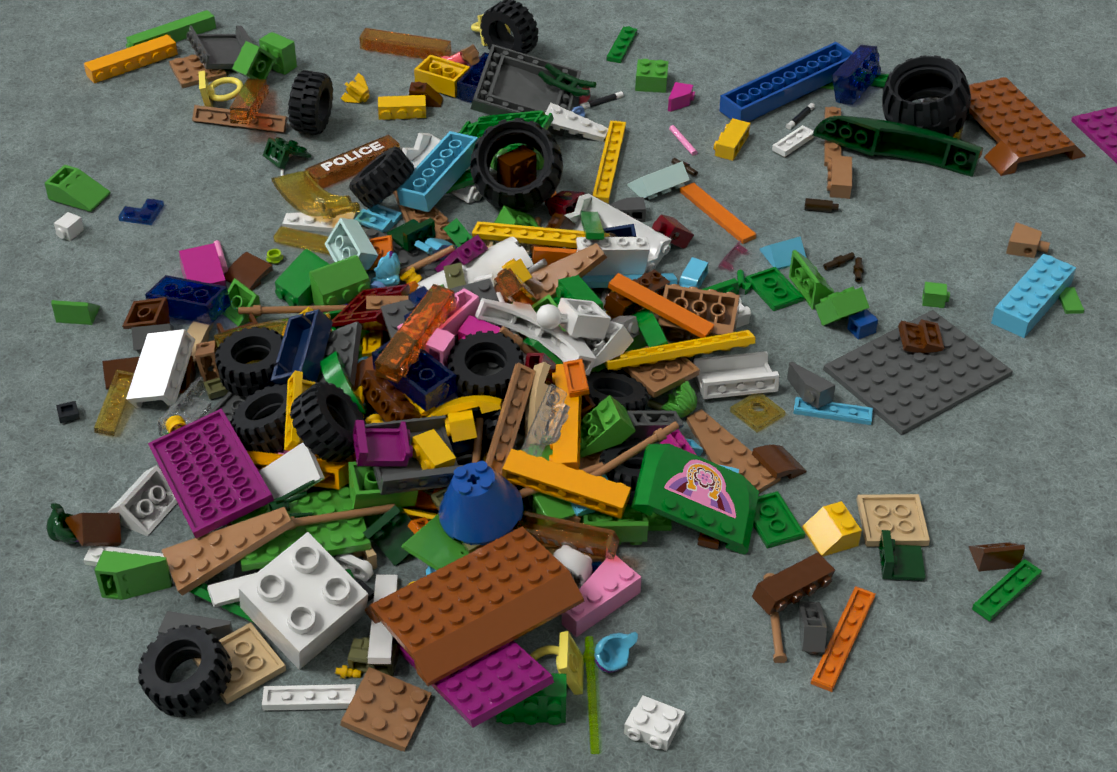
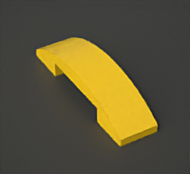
[427,395,503,417]

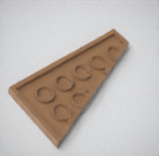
[393,190,454,250]
[501,243,607,306]
[686,409,781,493]
[161,507,295,596]

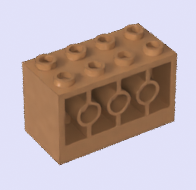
[658,284,740,350]

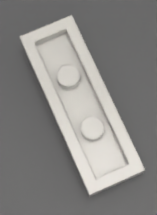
[772,125,815,157]

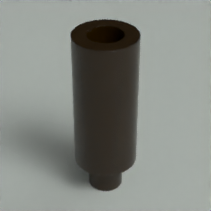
[804,198,839,213]

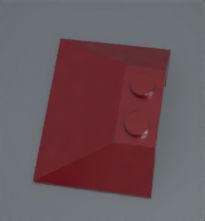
[332,284,410,332]

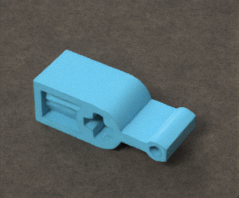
[414,238,457,260]
[678,257,708,288]

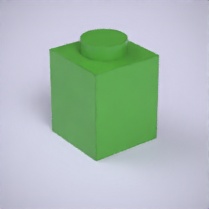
[922,282,950,308]

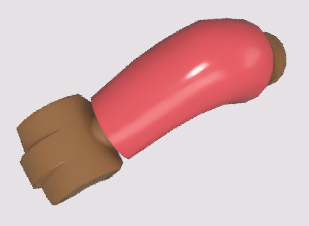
[441,44,479,66]

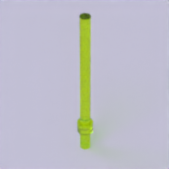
[583,636,600,754]

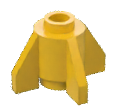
[341,73,370,103]

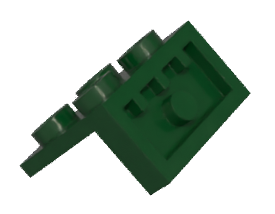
[262,137,311,169]
[387,218,436,252]
[363,505,414,566]
[878,530,926,581]

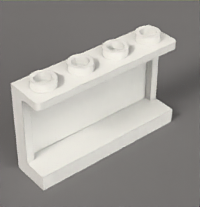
[576,237,650,276]
[126,329,195,408]
[693,351,779,399]

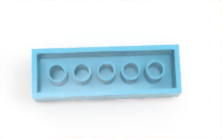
[397,131,478,212]
[991,254,1076,338]

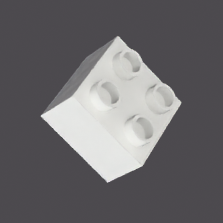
[239,532,368,670]

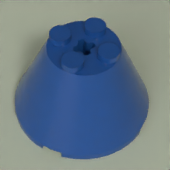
[439,461,524,545]

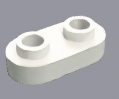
[334,553,374,582]

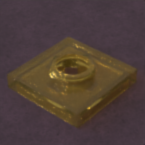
[730,393,785,433]

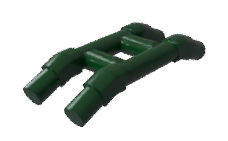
[538,63,596,97]

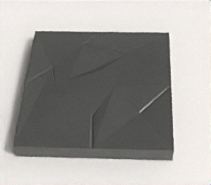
[471,44,581,136]

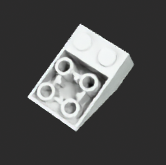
[582,321,634,367]

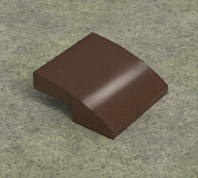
[224,252,273,290]
[898,319,944,353]
[752,445,807,479]

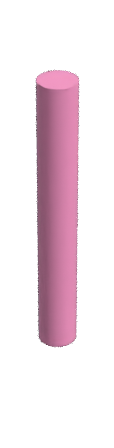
[669,125,698,156]
[214,240,228,272]

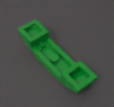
[631,308,668,347]
[320,351,367,415]

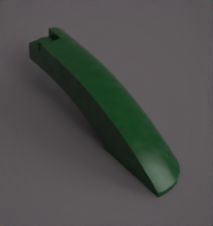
[812,116,983,177]

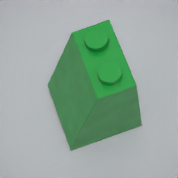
[275,249,329,306]

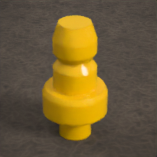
[335,665,361,679]

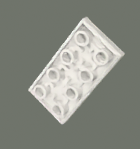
[259,443,324,499]

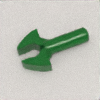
[737,270,752,295]

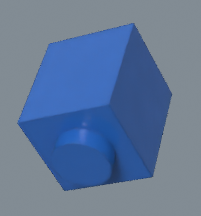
[847,309,878,340]

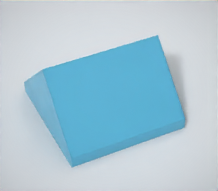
[760,236,806,270]

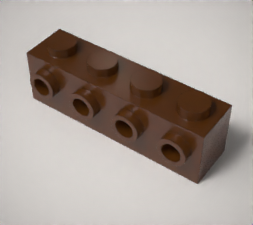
[604,269,670,318]
[360,369,421,422]
[752,552,835,615]

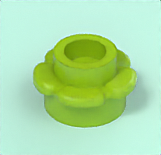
[266,249,284,264]

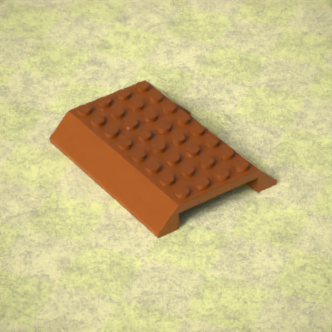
[969,77,1086,176]
[365,526,585,686]

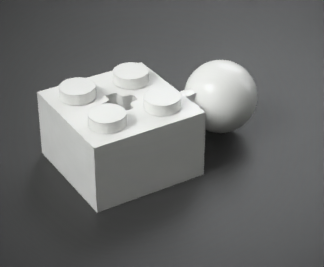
[536,298,611,340]

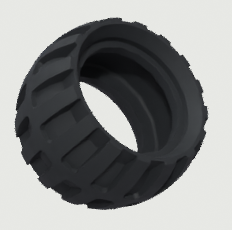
[882,55,971,137]
[470,118,563,212]

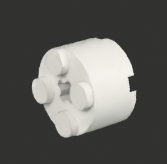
[553,545,592,589]

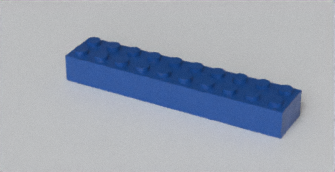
[719,42,857,122]

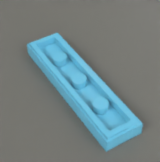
[793,397,873,425]

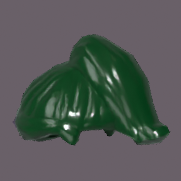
[46,503,80,544]

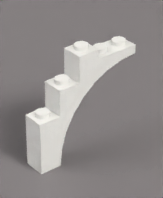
[475,298,597,375]

